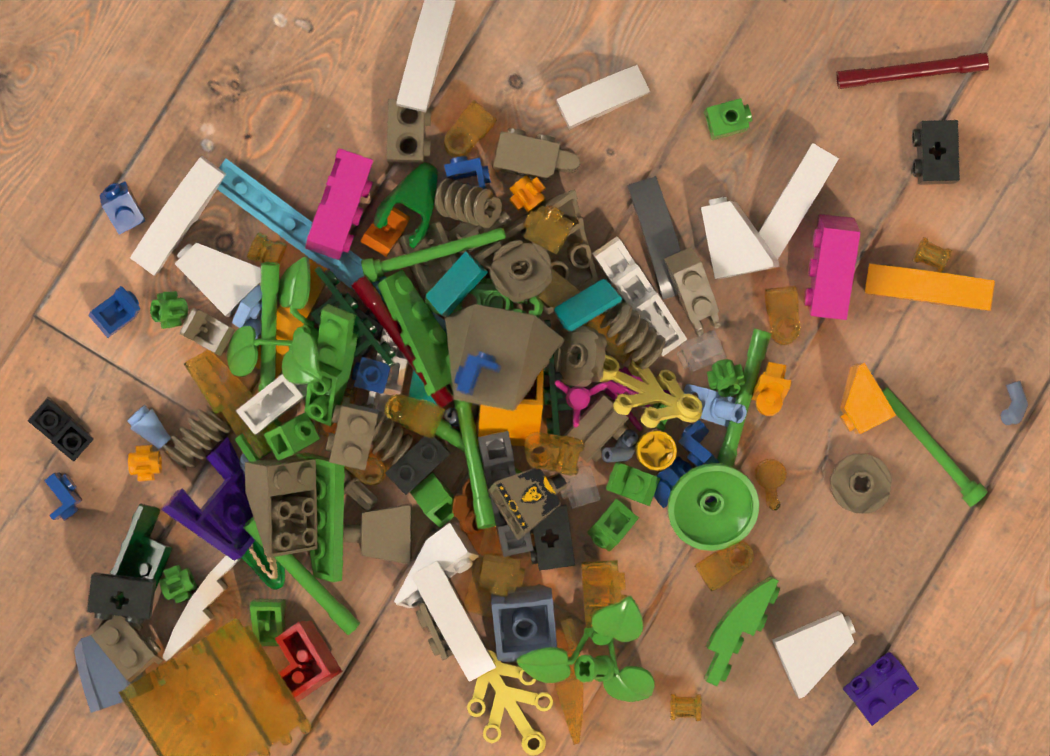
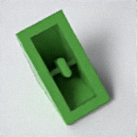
[250,598,286,646]

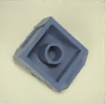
[491,584,557,663]
[74,635,152,713]

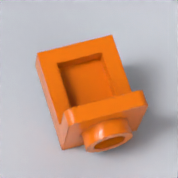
[361,207,410,257]

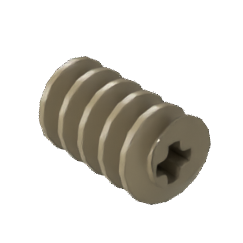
[435,178,502,228]
[600,303,665,370]
[361,402,413,465]
[163,405,230,470]

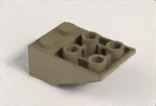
[245,456,317,558]

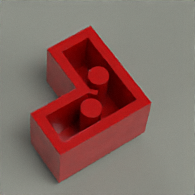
[267,620,343,707]

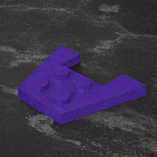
[161,437,255,561]

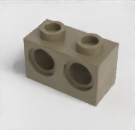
[387,99,431,164]

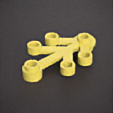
[599,355,702,428]
[467,650,553,755]

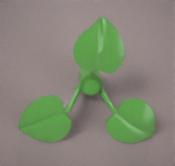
[227,257,322,384]
[517,596,655,702]

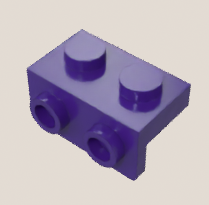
[843,652,919,726]

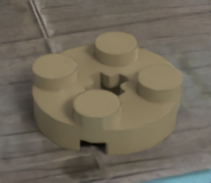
[490,240,552,302]
[554,325,607,387]
[830,454,892,514]

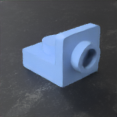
[232,285,262,339]

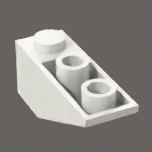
[395,523,479,608]

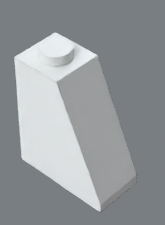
[701,197,780,279]
[175,243,261,317]
[772,611,856,699]

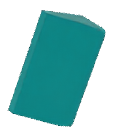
[425,251,488,317]
[554,279,622,331]

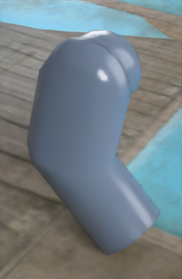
[1000,381,1028,425]
[602,430,639,463]

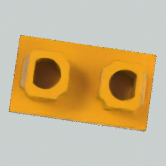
[751,362,791,416]

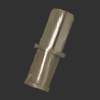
[344,467,378,511]

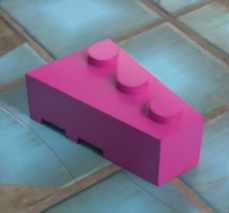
[305,148,373,260]
[804,214,861,320]

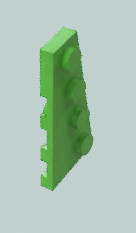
[378,270,452,397]
[296,452,345,582]

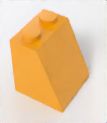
[478,369,543,447]

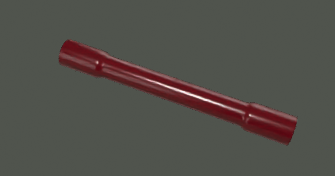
[836,52,989,89]
[351,275,454,409]

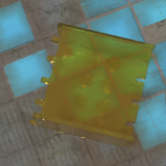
[118,618,312,756]

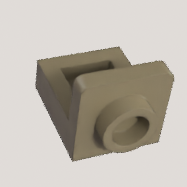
[180,308,235,356]

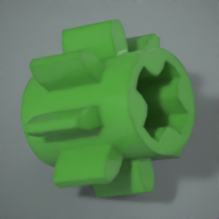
[150,291,188,329]
[707,359,745,397]
[159,565,197,604]

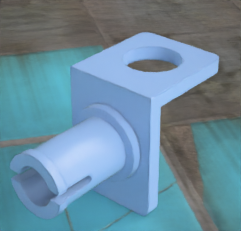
[684,384,747,427]

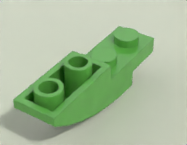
[304,304,358,427]
[704,576,780,686]

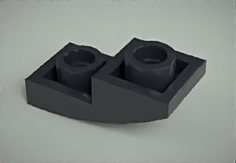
[28,397,94,462]

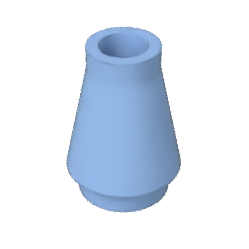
[127,405,171,450]

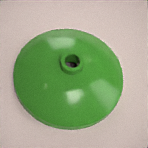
[667,463,759,551]

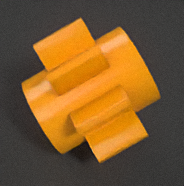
[510,175,546,213]
[128,445,162,481]

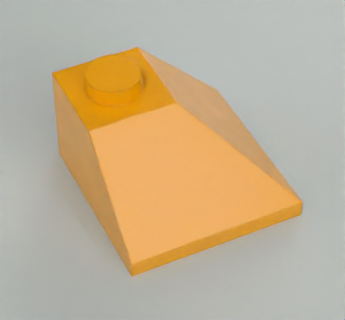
[840,362,896,434]

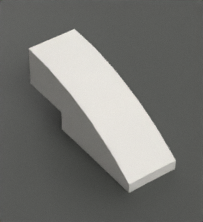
[556,65,650,130]

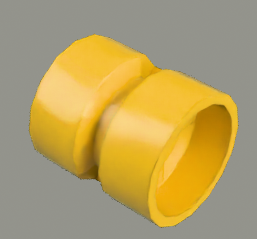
[635,431,677,470]

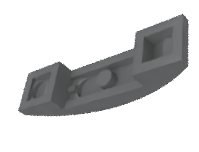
[627,176,681,300]
[478,431,533,557]

